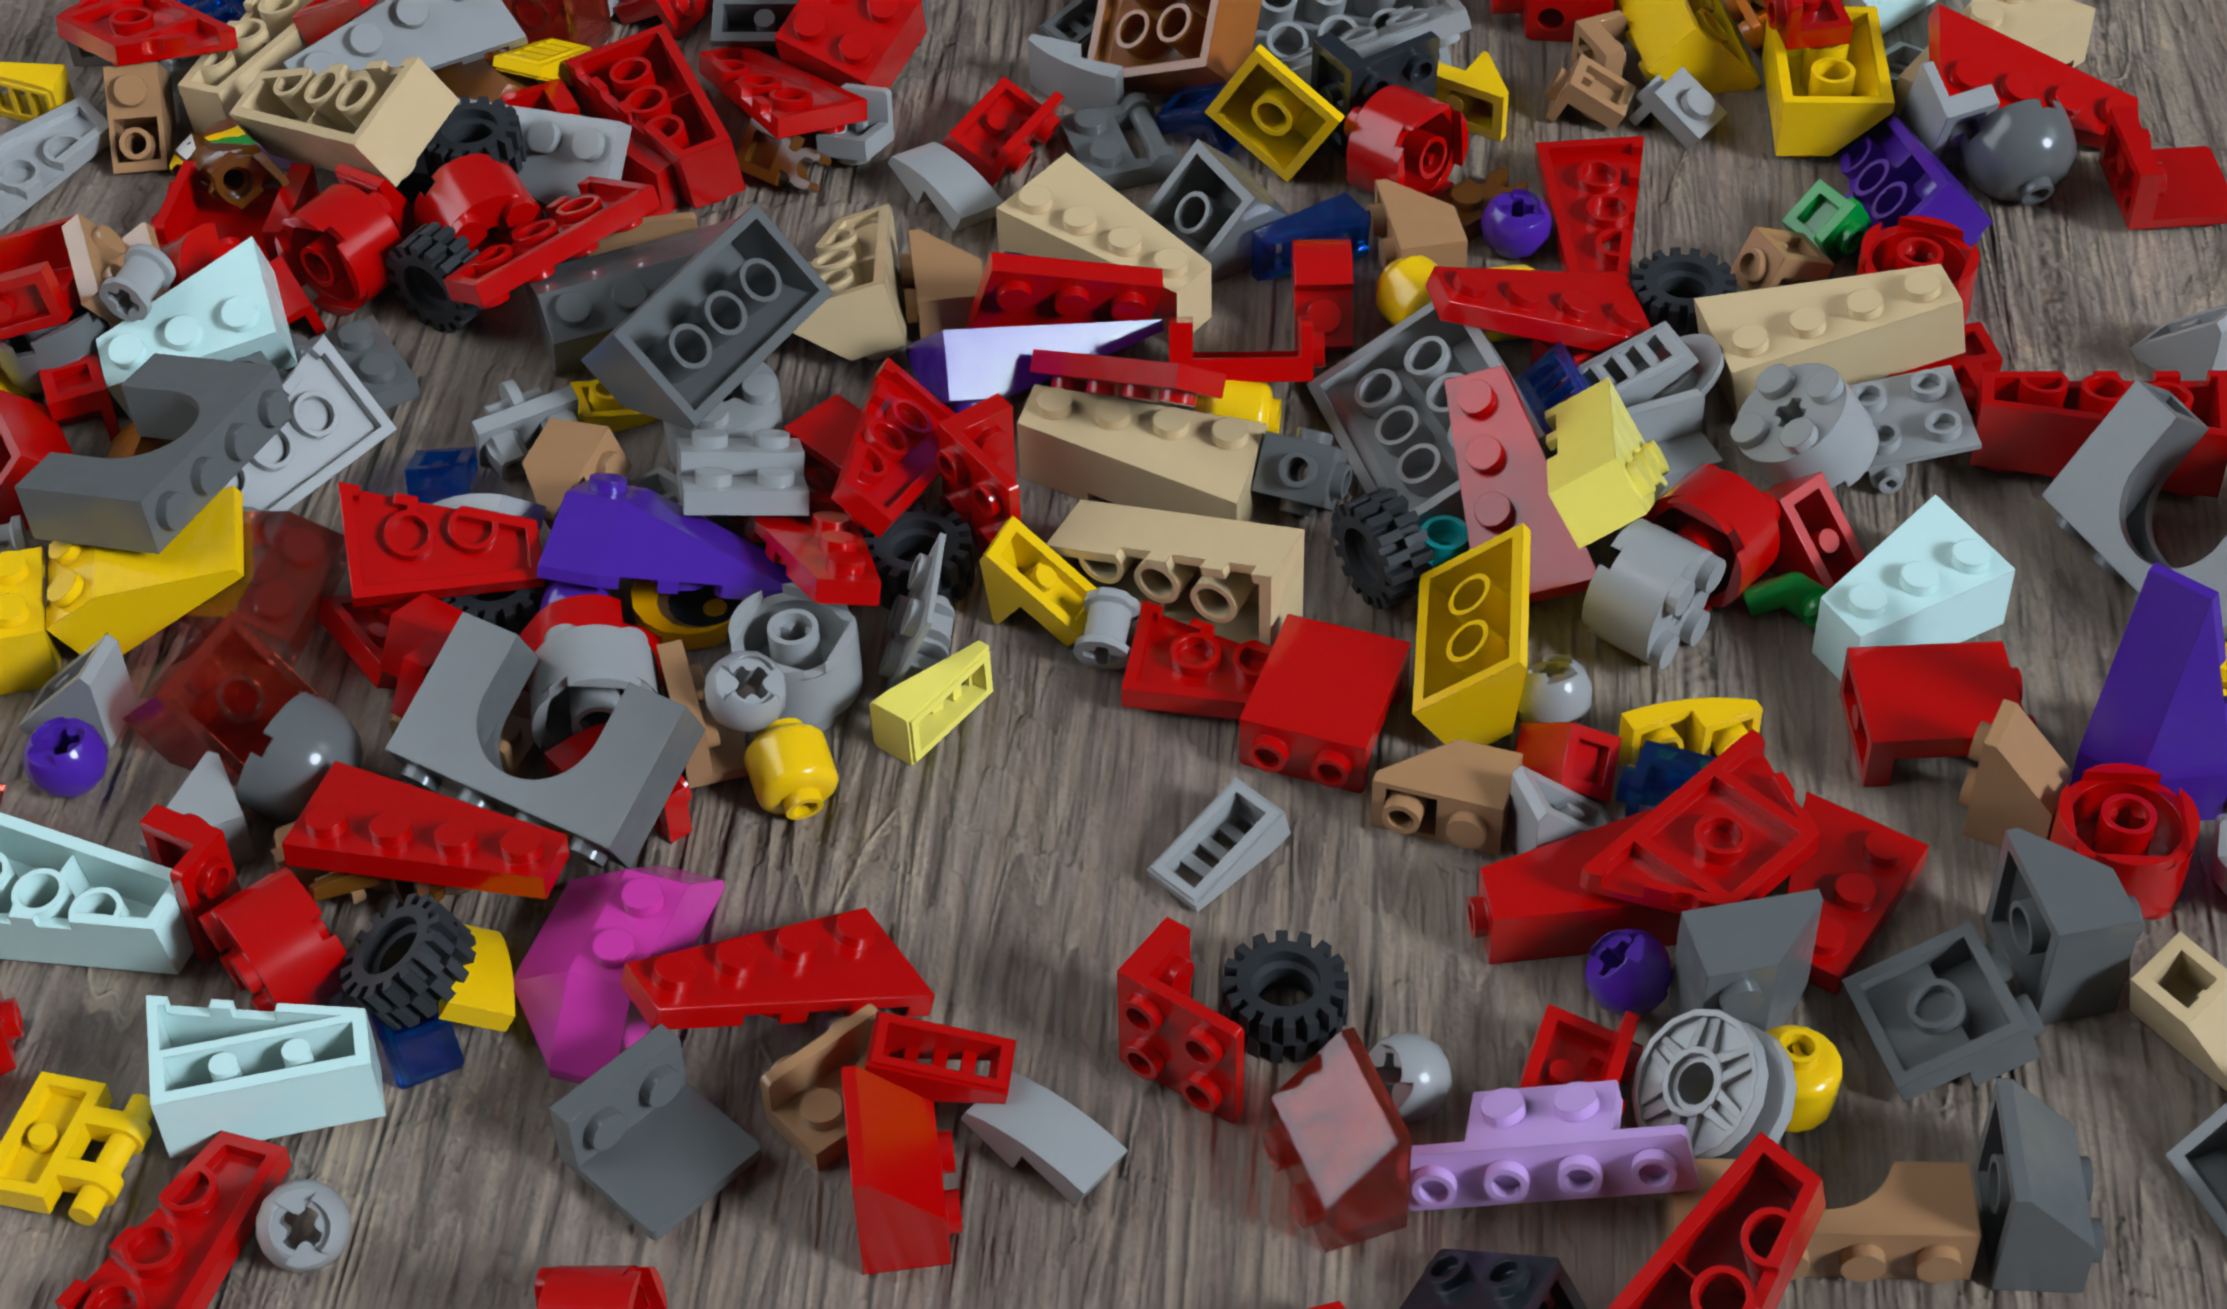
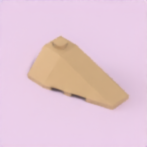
[793,203,907,361]

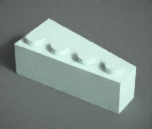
[0,812,194,975]

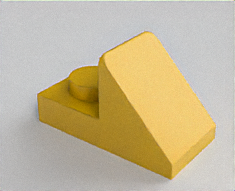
[1435,51,1509,142]
[979,516,1097,647]

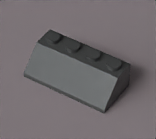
[581,203,834,430]
[524,218,737,377]

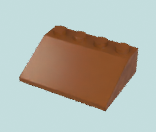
[1087,0,1262,98]

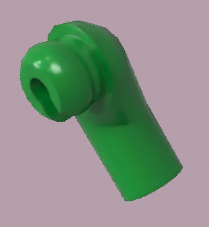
[1742,571,1829,629]

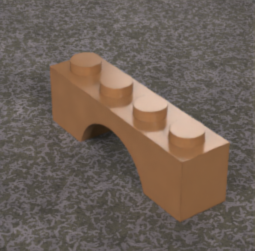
[1662,1158,1981,1283]

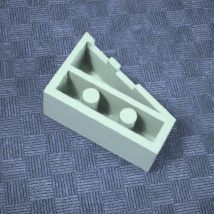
[95,236,298,420]
[1812,494,2016,681]
[146,995,386,1158]

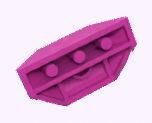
[513,865,725,1084]

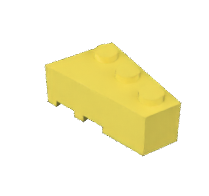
[1545,377,1670,549]

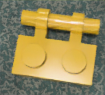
[0,1071,154,1226]

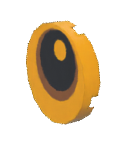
[631,579,744,650]

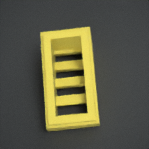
[869,640,993,766]

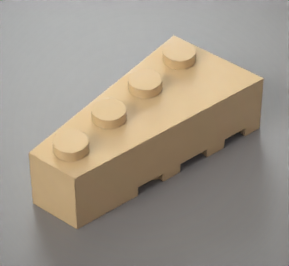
[177,0,312,139]
[1894,0,2096,116]
[229,57,460,187]
[996,152,1212,343]
[1694,264,1966,419]
[1017,384,1267,522]
[1046,499,1305,646]

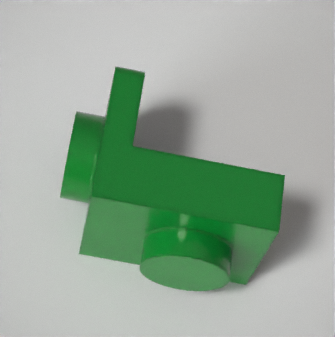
[1781,179,1873,266]

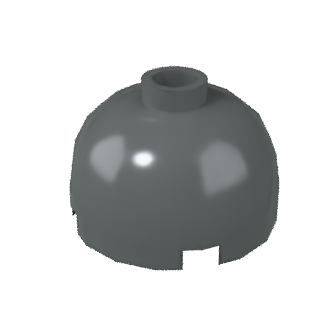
[1958,99,2077,205]
[0,302,111,396]
[237,691,363,825]

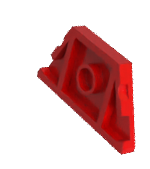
[55,0,238,66]
[1579,729,1821,914]

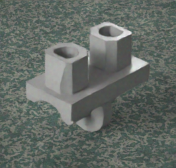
[471,379,578,481]

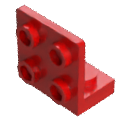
[2098,106,2227,230]
[936,393,1021,556]
[1117,917,1244,1123]

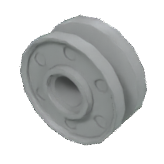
[1631,1009,1797,1159]

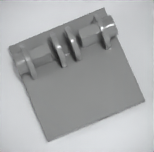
[1848,365,1982,494]
[879,532,955,692]

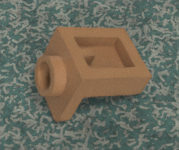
[1571,10,1627,78]
[1544,53,1636,131]
[1730,226,1835,291]

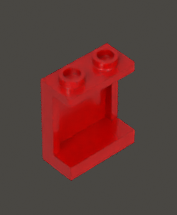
[150,160,320,261]
[0,215,83,341]
[1169,315,1325,382]
[1239,614,1411,793]
[1839,641,2037,787]

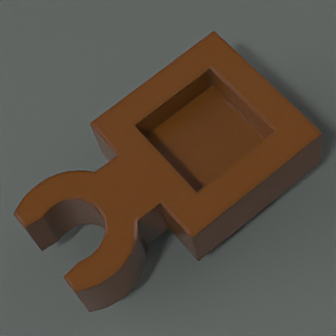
[736,117,832,193]
[1433,167,1528,242]

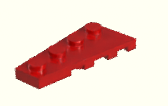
[1928,4,2139,148]
[443,176,661,309]
[831,357,956,538]
[282,761,570,899]
[620,907,935,1030]

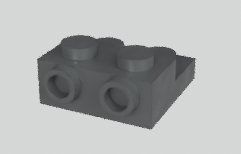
[1842,920,2045,1102]

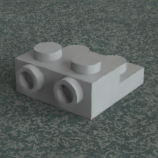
[677,429,810,516]

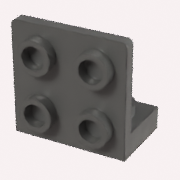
[549,1024,762,1240]

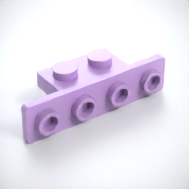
[1393,1080,1699,1211]

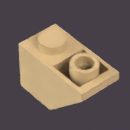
[2130,931,2227,1091]

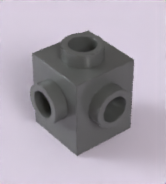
[1251,427,1352,518]

